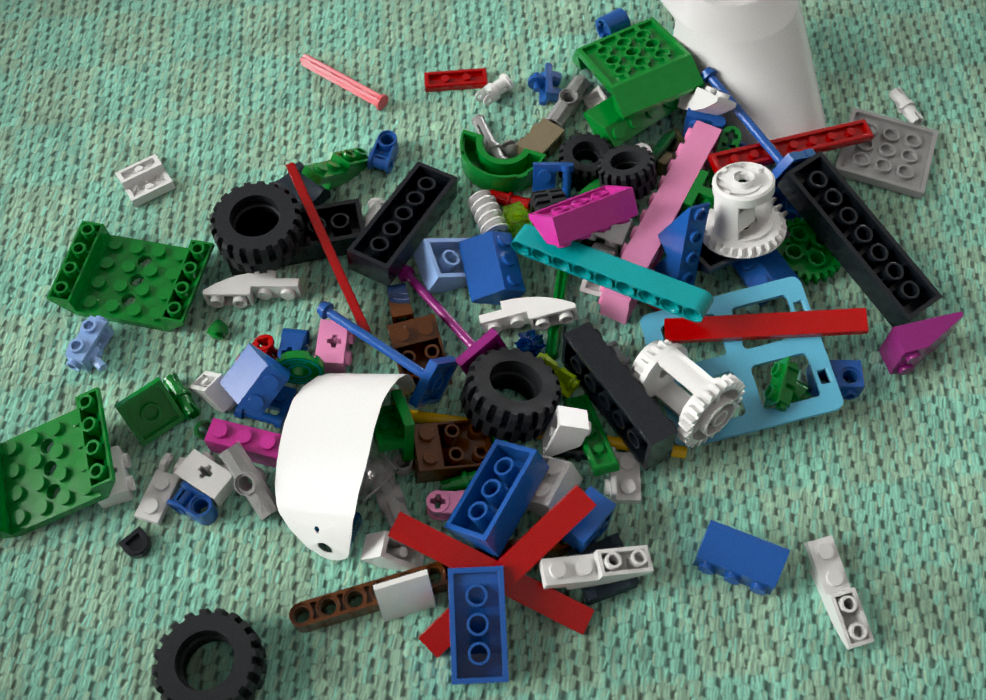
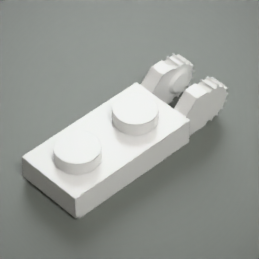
[134,452,186,526]

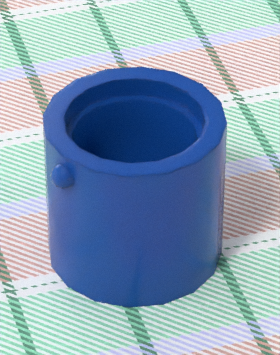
[595,8,631,38]

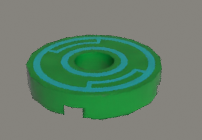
[276,350,325,385]

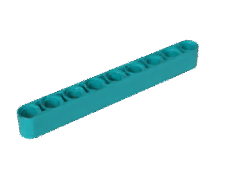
[511,224,714,322]

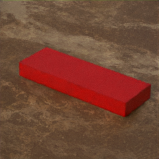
[424,68,488,92]

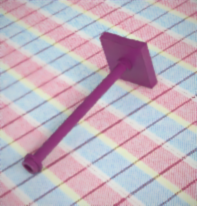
[398,265,508,376]

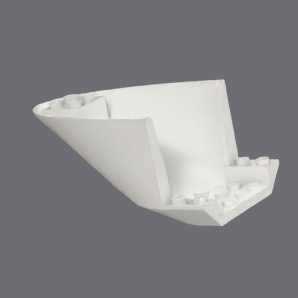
[660,0,827,165]

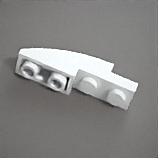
[677,86,737,115]
[203,270,302,308]
[479,297,579,333]
[804,535,874,649]
[538,545,654,590]

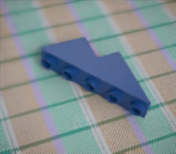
[654,202,710,286]

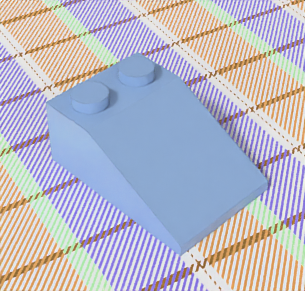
[413,238,469,293]

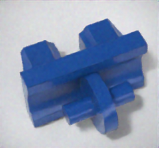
[528,62,562,106]

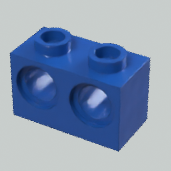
[806,360,865,400]

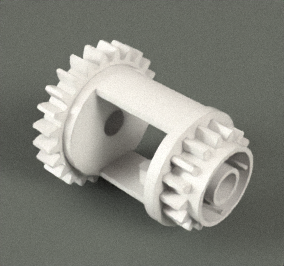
[632,339,746,448]

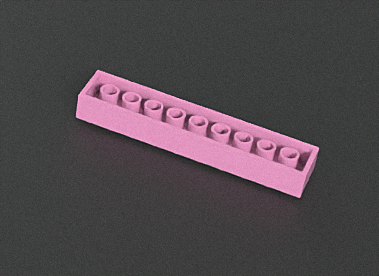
[598,120,722,325]

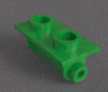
[764,356,799,412]

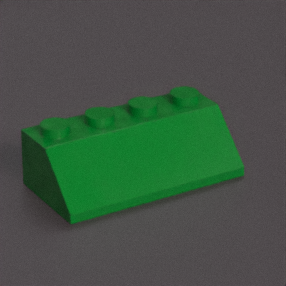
[583,96,679,148]

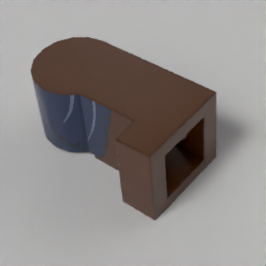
[387,283,414,324]

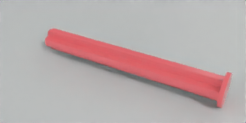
[300,54,388,111]

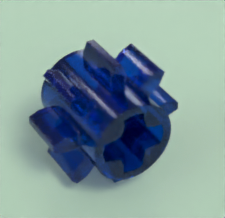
[515,329,546,357]

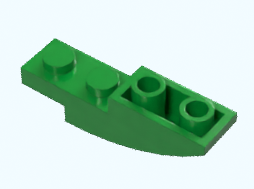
[302,147,369,190]

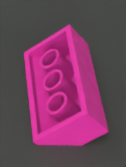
[528,185,639,248]

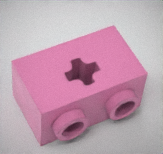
[315,319,355,373]

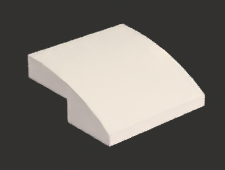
[115,154,176,208]
[373,569,436,622]

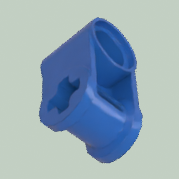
[367,130,399,174]
[278,328,310,358]
[166,481,219,525]

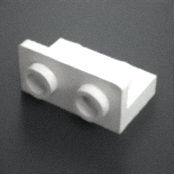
[604,447,641,503]

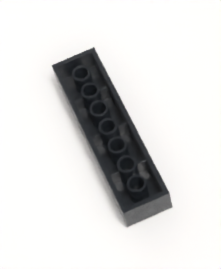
[776,151,943,327]

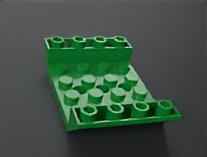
[572,17,705,121]
[47,220,214,332]
[0,387,116,539]

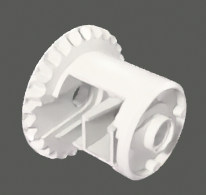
[703,162,787,259]

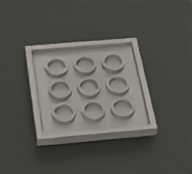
[835,107,939,199]

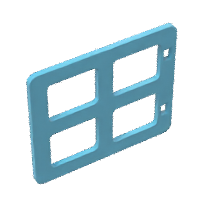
[640,277,843,449]

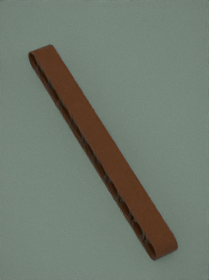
[289,536,573,633]

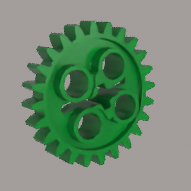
[776,217,841,285]

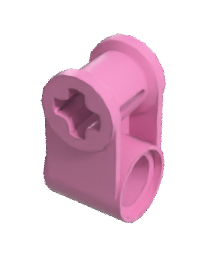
[426,490,465,521]

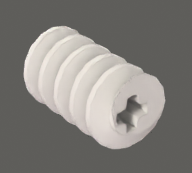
[468,190,509,234]

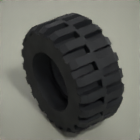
[210,181,306,274]
[461,347,562,443]
[152,608,267,700]

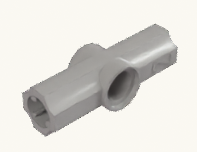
[546,74,591,129]
[219,442,278,520]
[366,460,410,530]

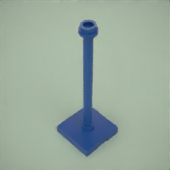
[701,67,816,189]
[317,301,458,408]

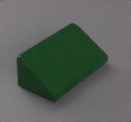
[652,131,677,168]

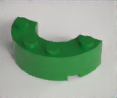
[460,129,546,193]

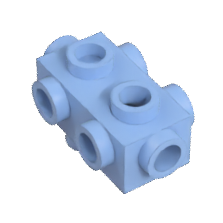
[65,315,114,372]

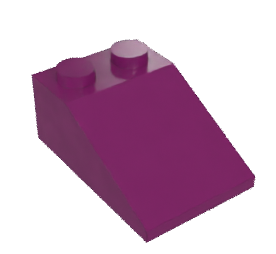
[879,311,964,375]

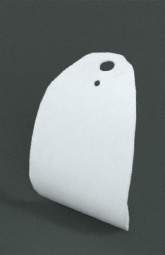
[275,373,416,560]

